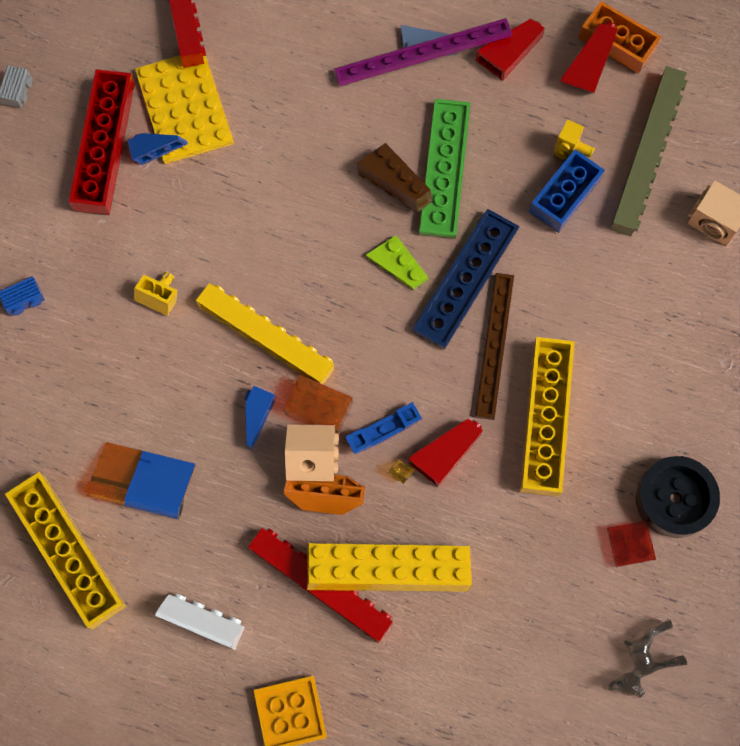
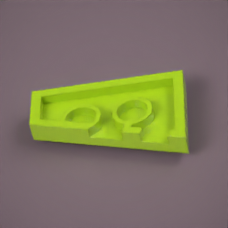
[366,235,429,290]

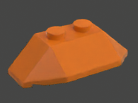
[284,474,365,515]

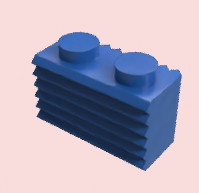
[0,276,45,316]

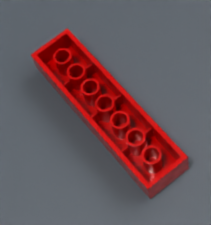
[69,69,135,215]

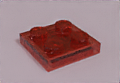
[607,521,656,568]

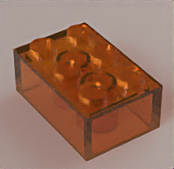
[283,375,353,433]

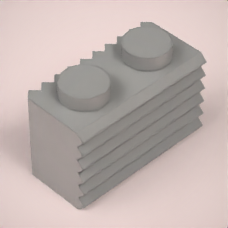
[0,65,33,108]

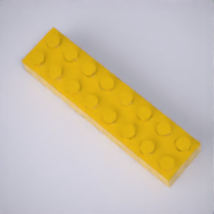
[520,337,575,497]
[5,472,127,630]
[307,543,472,592]

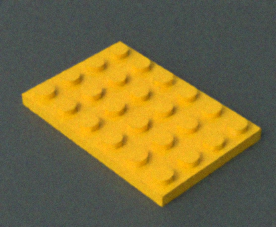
[135,55,234,164]

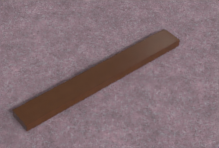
[475,273,514,420]

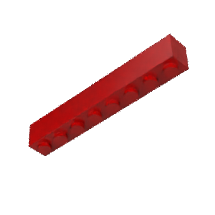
[248,528,393,643]

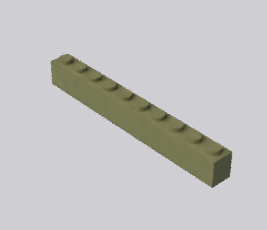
[610,66,688,237]

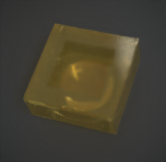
[388,459,414,484]

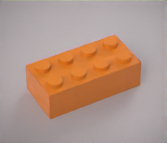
[579,1,662,74]

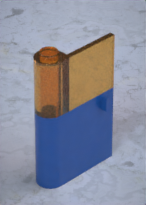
[84,442,196,519]

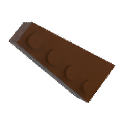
[356,143,432,212]

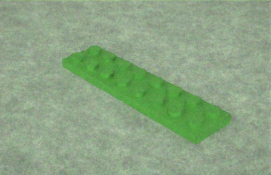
[419,99,471,239]

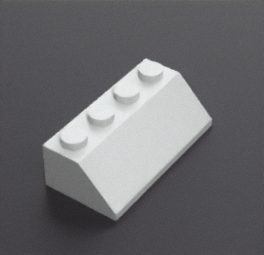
[155,593,245,650]

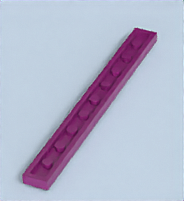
[334,18,512,86]

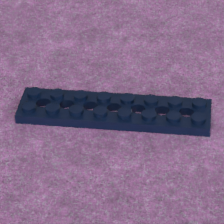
[412,208,520,350]

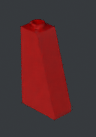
[476,18,545,81]
[561,21,618,93]
[408,419,483,487]

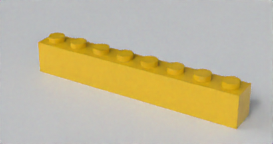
[196,283,334,388]

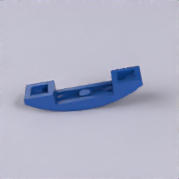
[345,402,422,454]

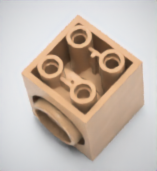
[687,181,740,246]
[285,425,339,481]

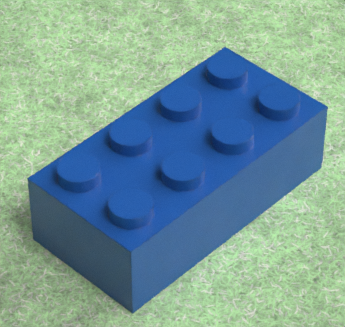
[529,149,605,233]

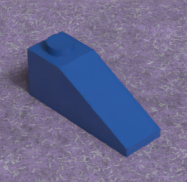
[128,133,188,165]
[244,385,276,450]

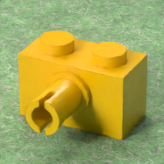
[553,119,595,160]
[134,272,177,316]

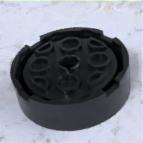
[635,456,720,538]

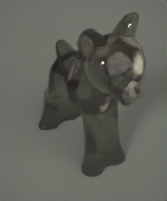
[608,620,687,698]

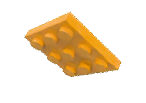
[254,676,327,746]

